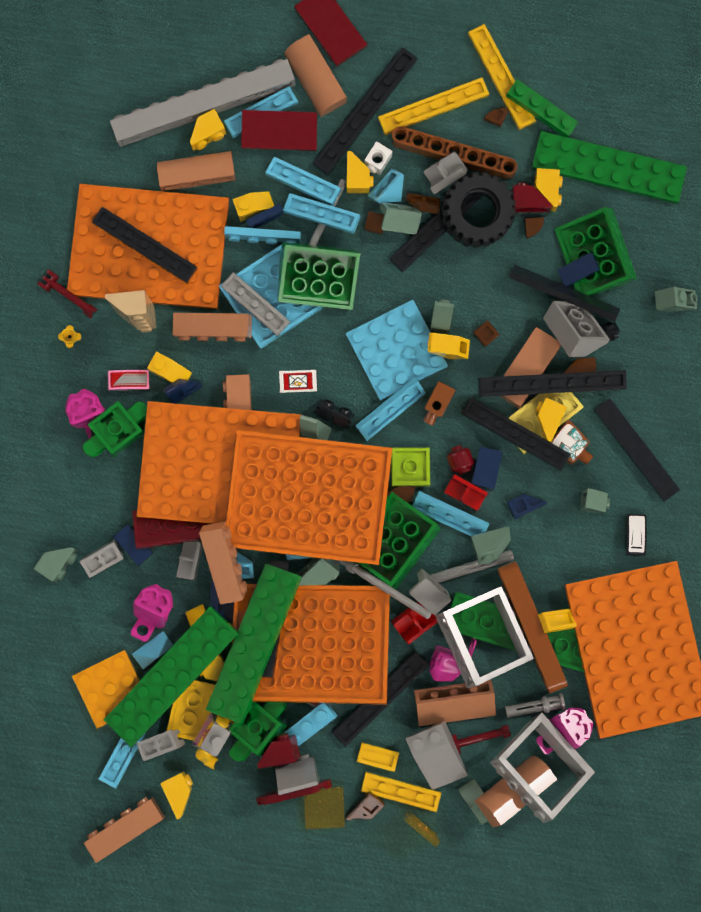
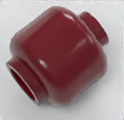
[446,445,474,474]

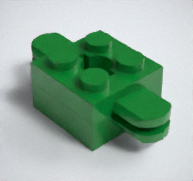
[83,401,147,458]
[229,701,287,762]

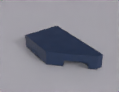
[163,379,203,404]
[506,494,547,519]

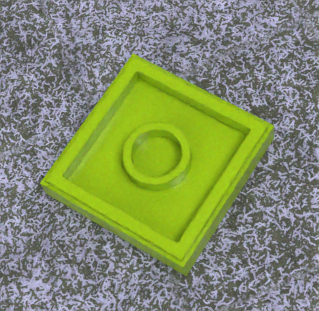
[391,448,430,486]

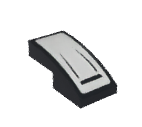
[625,514,647,556]

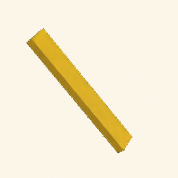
[468,24,536,130]
[378,77,489,135]

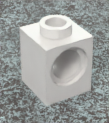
[364,141,393,175]

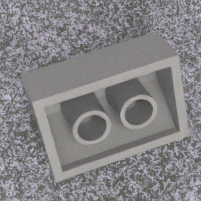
[543,301,610,357]

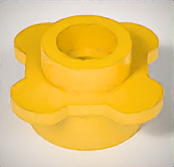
[58,325,81,348]

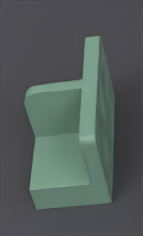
[380,202,422,234]

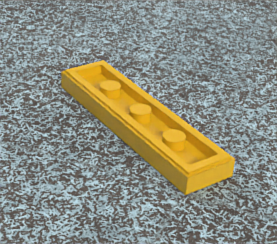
[361,772,441,812]

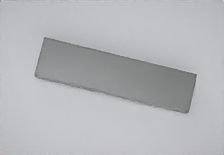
[221,272,290,337]

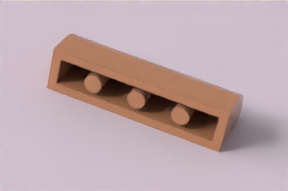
[284,34,347,117]
[157,151,236,192]
[500,327,561,409]
[414,680,496,726]
[475,756,557,827]

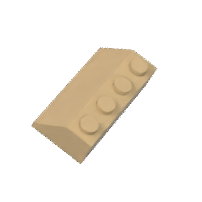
[105,290,157,332]

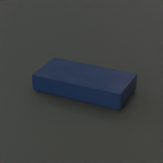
[246,204,284,228]
[558,253,600,287]
[114,524,154,566]

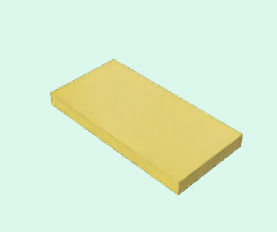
[509,392,583,454]

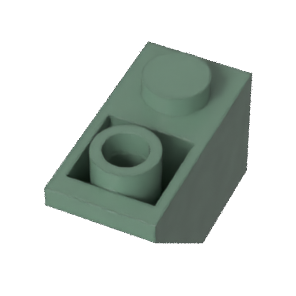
[655,287,697,312]
[430,299,454,334]
[34,547,78,582]

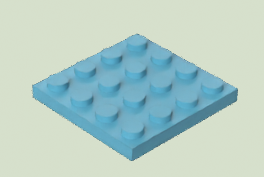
[219,245,324,349]
[346,300,448,401]

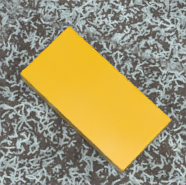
[538,608,577,633]
[357,742,399,772]

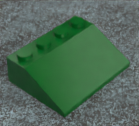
[555,207,637,296]
[278,242,360,310]
[357,492,441,590]

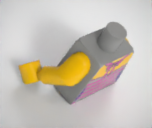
[192,713,234,769]

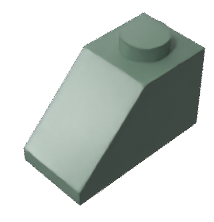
[300,415,332,440]
[580,488,610,514]
[471,526,511,565]
[296,557,339,586]
[458,778,488,825]

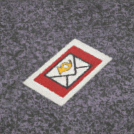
[279,370,317,393]

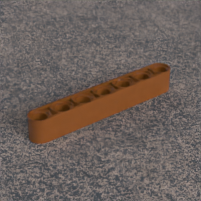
[391,126,518,180]
[497,561,568,694]

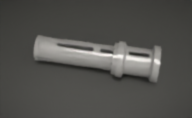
[505,693,566,718]

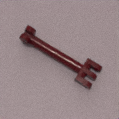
[37,269,98,318]
[451,725,511,754]

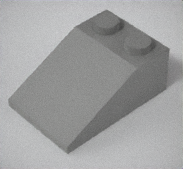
[406,721,468,790]
[275,754,319,795]

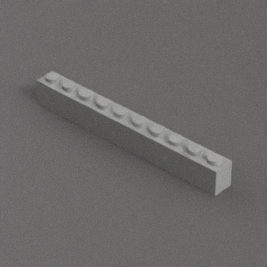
[110,59,296,147]

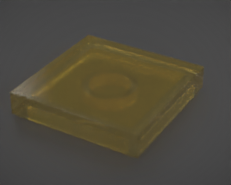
[304,787,345,829]
[404,811,440,847]

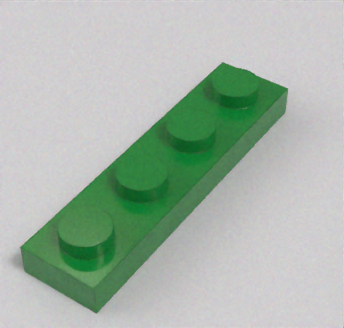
[506,79,578,137]

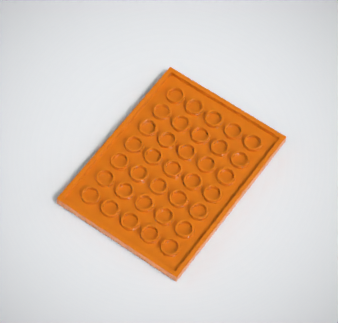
[67,184,229,310]
[137,401,301,523]
[226,430,392,565]
[564,561,701,739]
[232,584,390,705]

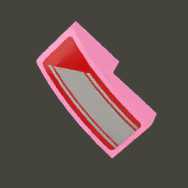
[108,370,149,391]

